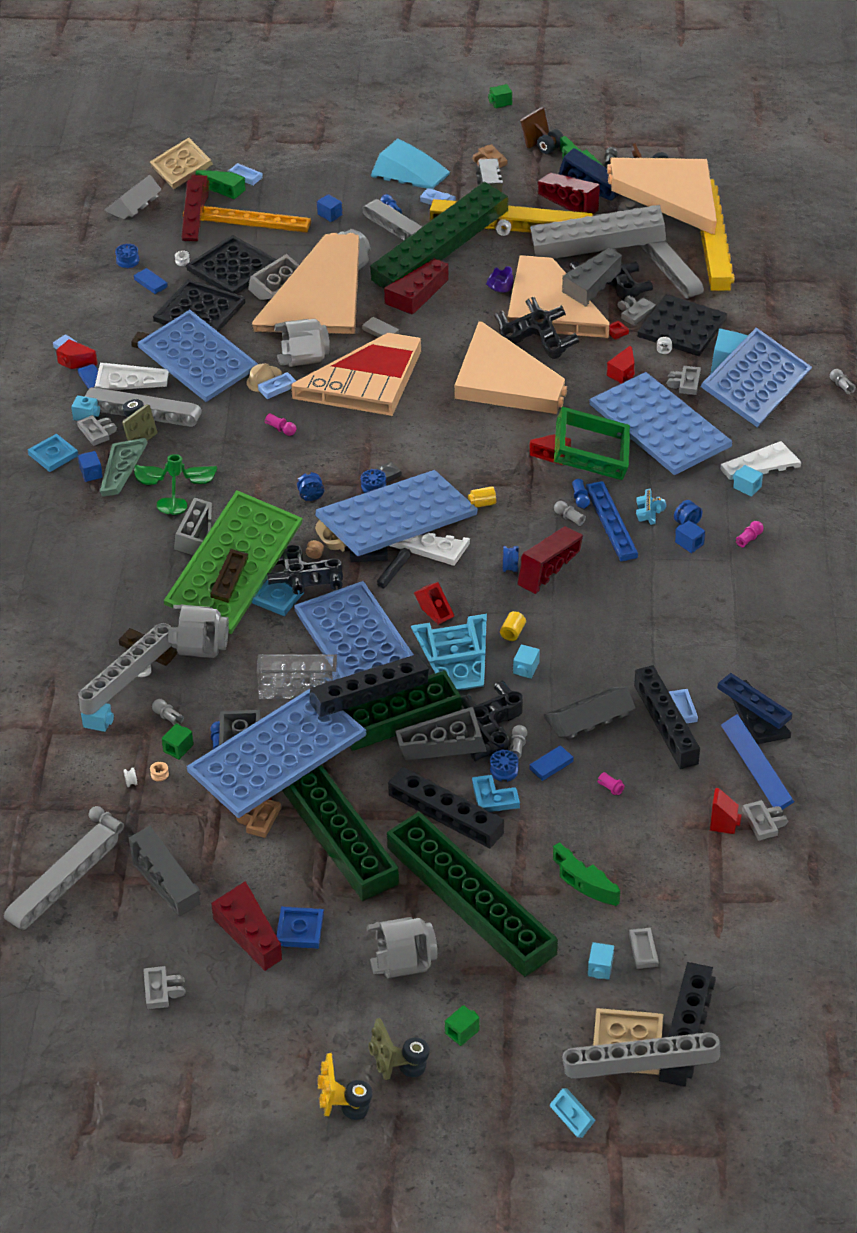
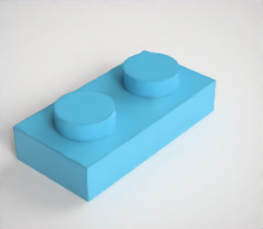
[549,1088,596,1138]

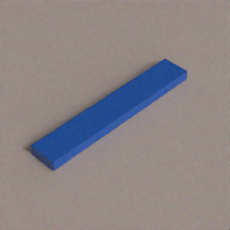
[586,481,638,562]
[721,714,794,810]

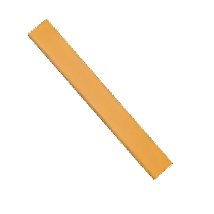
[183,206,311,232]

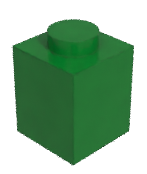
[488,84,512,109]
[161,723,194,760]
[445,1005,479,1046]

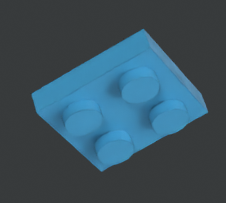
[28,433,78,472]
[252,580,304,616]

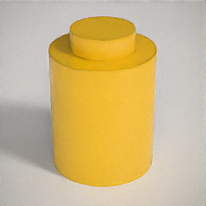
[468,486,496,508]
[500,612,526,641]

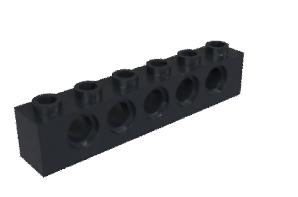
[310,654,429,717]
[634,665,700,769]
[388,767,504,849]
[659,962,716,1087]

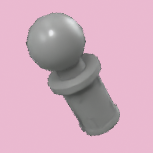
[830,369,855,394]
[554,501,586,526]
[152,699,184,725]
[509,725,527,758]
[89,806,124,834]

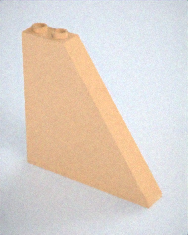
[607,158,717,234]
[252,233,360,334]
[507,255,609,338]
[455,321,567,414]

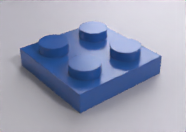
[276,907,324,949]

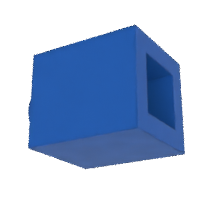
[317,194,342,222]
[78,451,103,482]
[675,520,705,553]

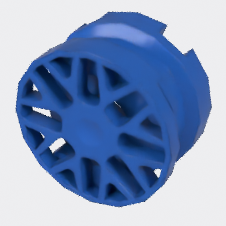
[115,244,139,268]
[360,469,387,493]
[297,472,324,501]
[674,500,703,525]
[503,546,519,572]
[490,750,518,782]

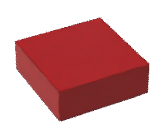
[609,321,629,340]

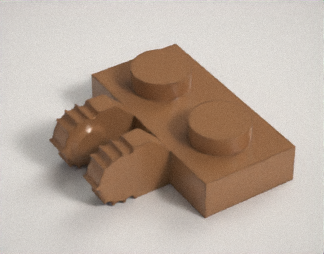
[472,144,507,168]
[236,799,281,838]

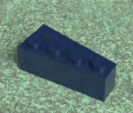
[558,148,619,201]

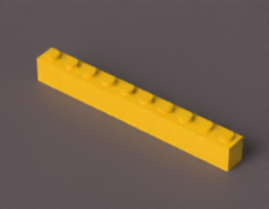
[700,179,734,291]
[430,199,593,233]

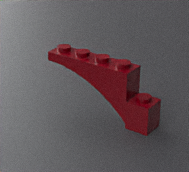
[181,175,210,241]

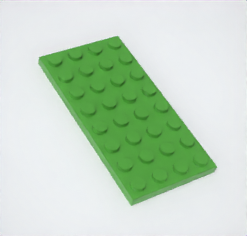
[164,490,303,634]

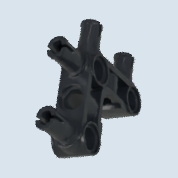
[569,261,653,302]
[494,297,580,359]
[267,545,343,595]
[461,680,523,762]

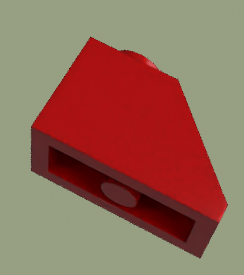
[56,339,98,369]
[607,346,635,384]
[529,434,571,465]
[414,582,455,625]
[710,788,742,834]

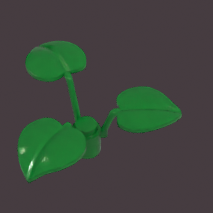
[134,454,217,515]

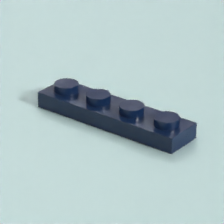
[717,673,793,729]

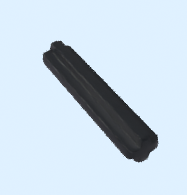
[377,548,411,588]

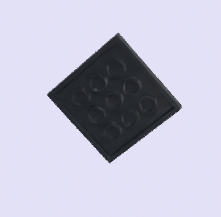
[186,235,277,294]
[153,279,246,332]
[637,294,727,357]

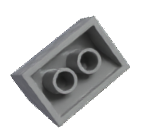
[105,174,161,219]
[248,254,299,300]

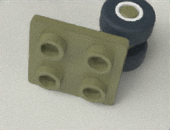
[122,399,157,441]
[368,1018,430,1080]

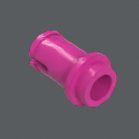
[598,772,625,795]

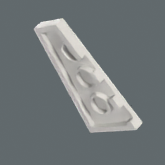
[95,363,169,390]
[720,441,801,480]
[389,533,470,566]

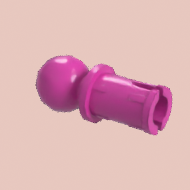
[265,413,296,436]
[736,521,764,547]

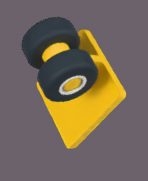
[318,1053,373,1120]

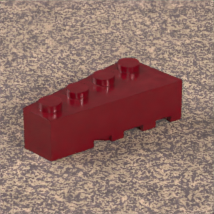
[538,173,600,214]
[384,259,449,315]
[517,526,583,594]
[211,881,282,971]

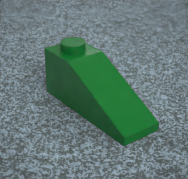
[195,170,246,200]

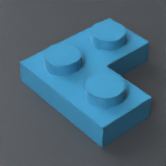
[472,775,520,812]

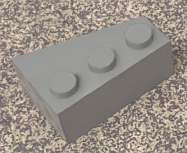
[174,497,212,555]

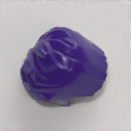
[486,266,514,293]

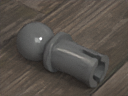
[604,147,618,168]

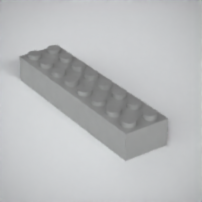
[530,205,666,259]

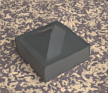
[377,461,402,482]

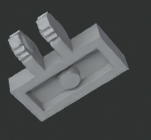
[617,296,656,325]
[666,366,701,395]
[77,415,117,446]
[742,800,788,841]
[144,966,186,1009]

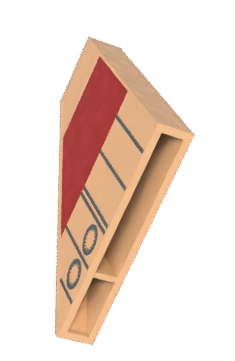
[291,333,421,416]

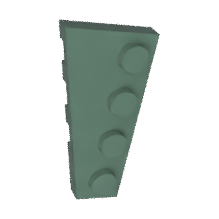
[100,438,148,497]

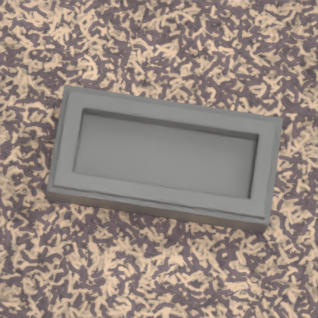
[362,317,399,338]
[629,928,658,969]

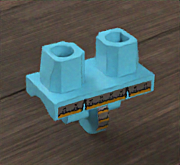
[636,489,666,525]

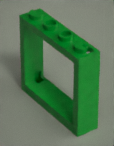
[554,407,630,480]

